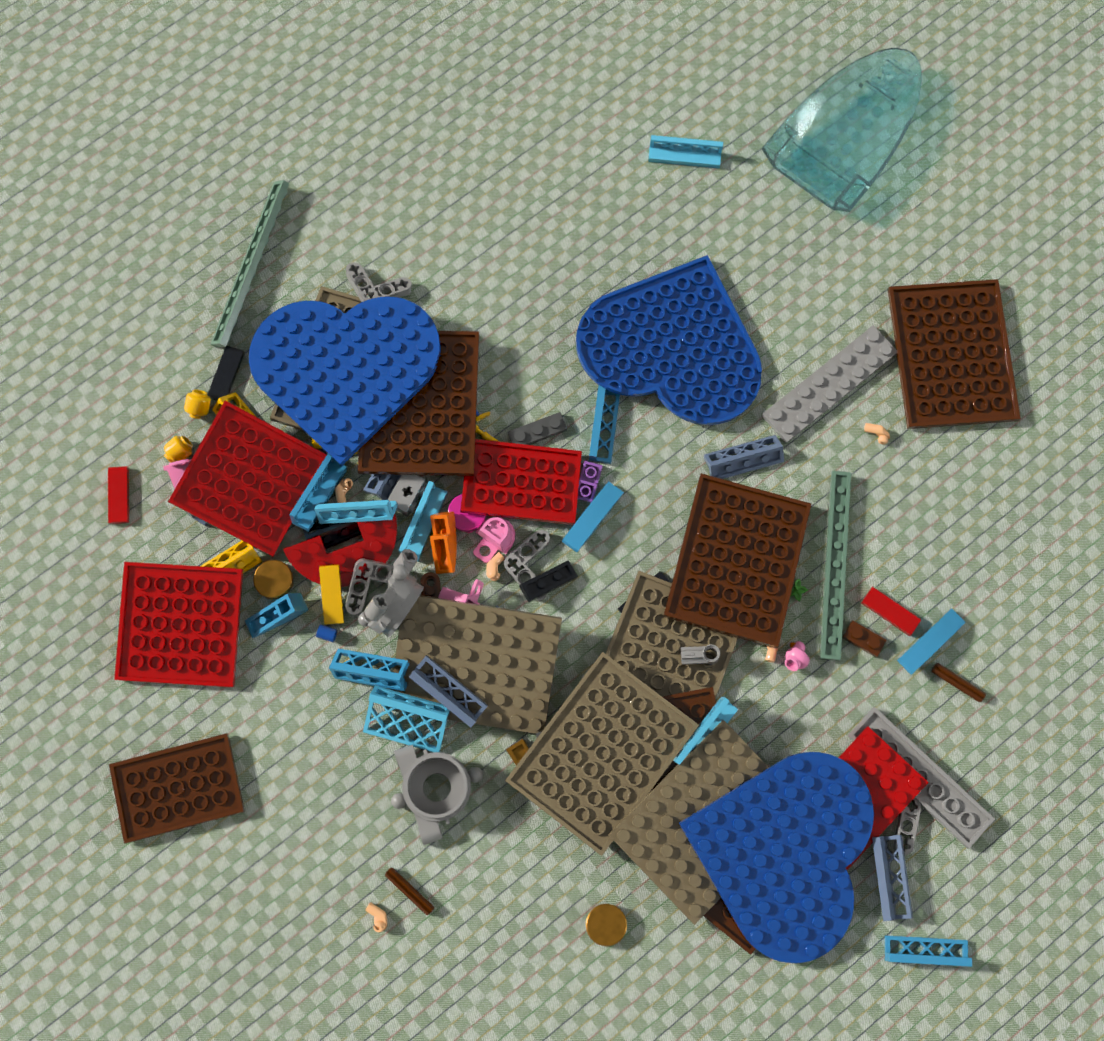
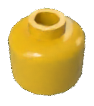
[184,389,211,419]
[164,436,193,463]

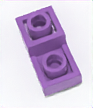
[578,460,603,502]

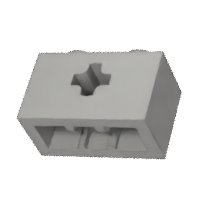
[388,475,426,517]

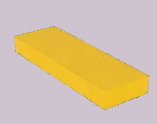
[319,565,344,625]

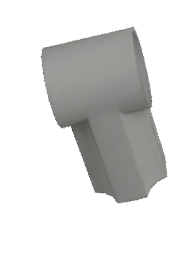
[681,644,720,665]

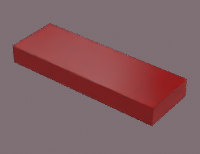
[108,466,129,524]
[861,586,921,636]

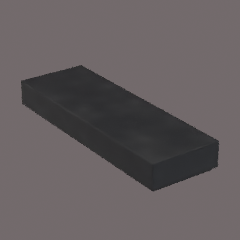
[207,345,245,401]
[519,560,578,603]

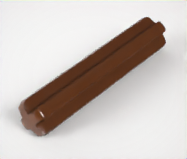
[931,663,986,702]
[385,868,434,915]

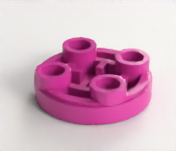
[448,494,486,533]

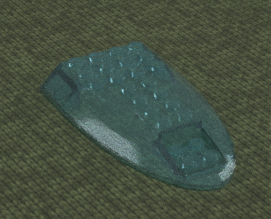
[762,48,922,212]

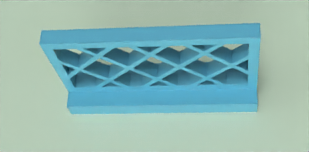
[363,685,450,752]

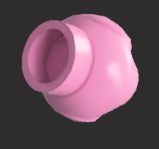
[785,641,810,671]

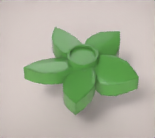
[790,578,808,602]

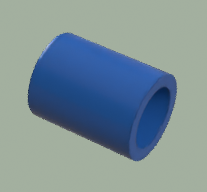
[316,624,338,642]

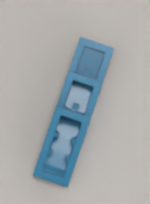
[562,481,624,552]
[897,608,966,675]

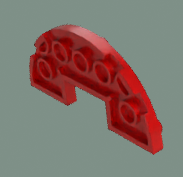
[283,514,397,587]

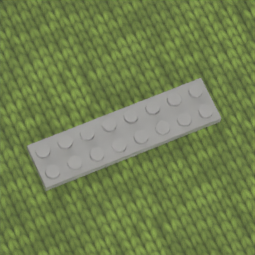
[762,325,897,443]
[847,707,995,849]

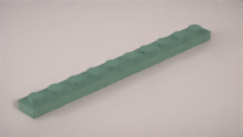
[211,180,289,348]
[820,470,851,661]

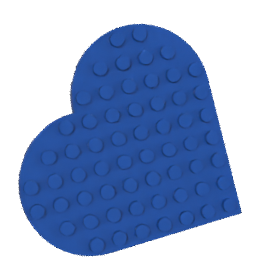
[576,255,762,425]
[249,297,441,466]
[679,752,874,963]

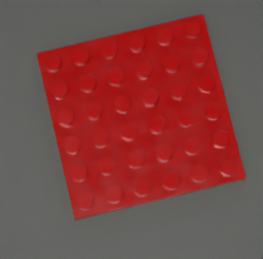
[168,400,327,557]
[114,562,243,687]

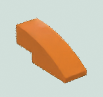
[430,511,457,574]

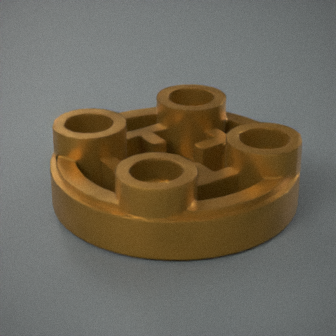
[253,560,293,599]
[586,904,627,946]

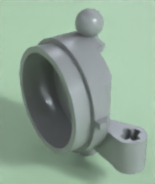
[358,549,424,638]
[391,744,483,845]

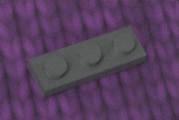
[508,412,567,445]

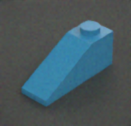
[245,593,308,638]

